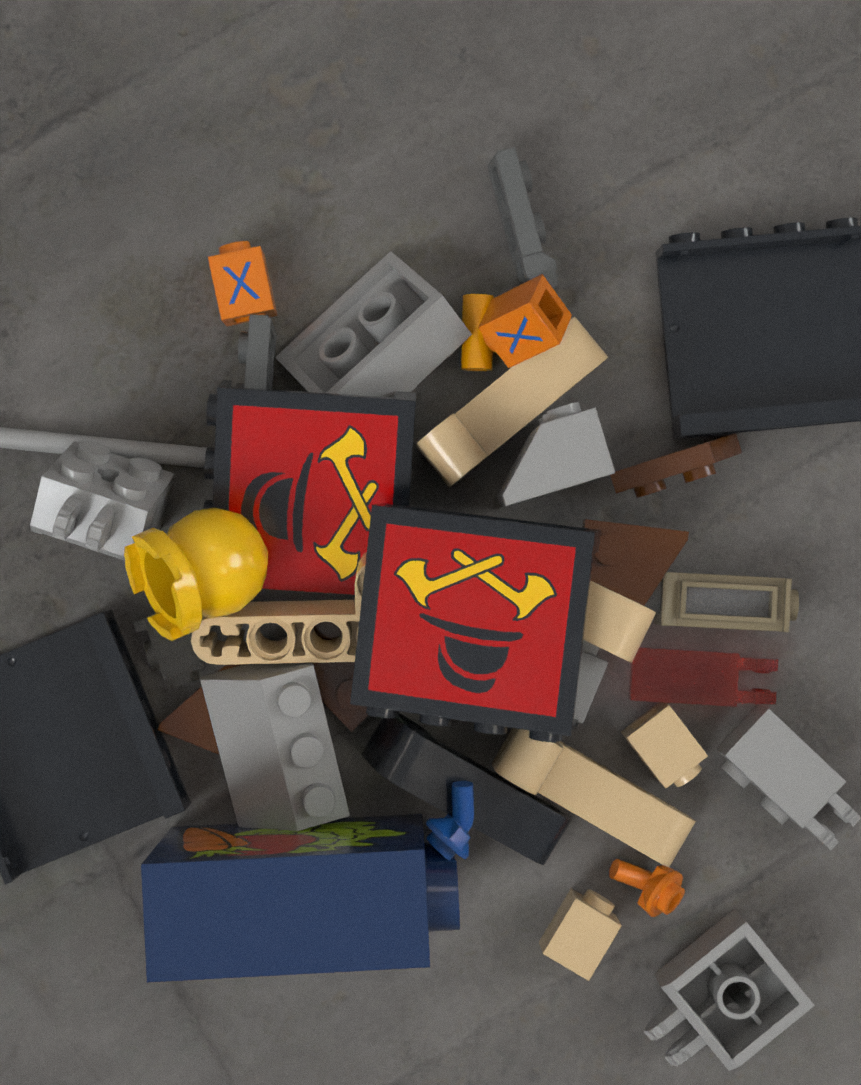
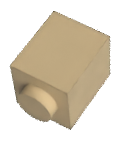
[621,700,708,789]
[539,888,622,981]

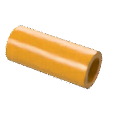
[461,294,494,371]

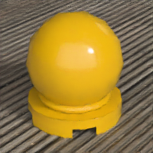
[124,508,268,641]

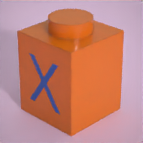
[208,241,278,327]
[478,274,572,368]

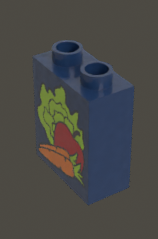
[141,814,460,983]

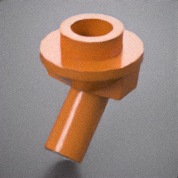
[609,859,685,917]

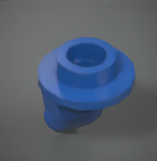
[425,781,474,860]

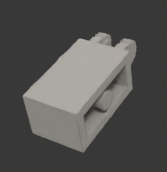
[716,704,861,851]

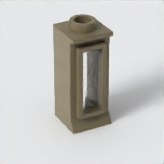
[654,572,799,632]

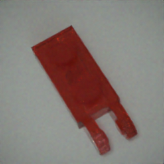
[628,647,779,707]

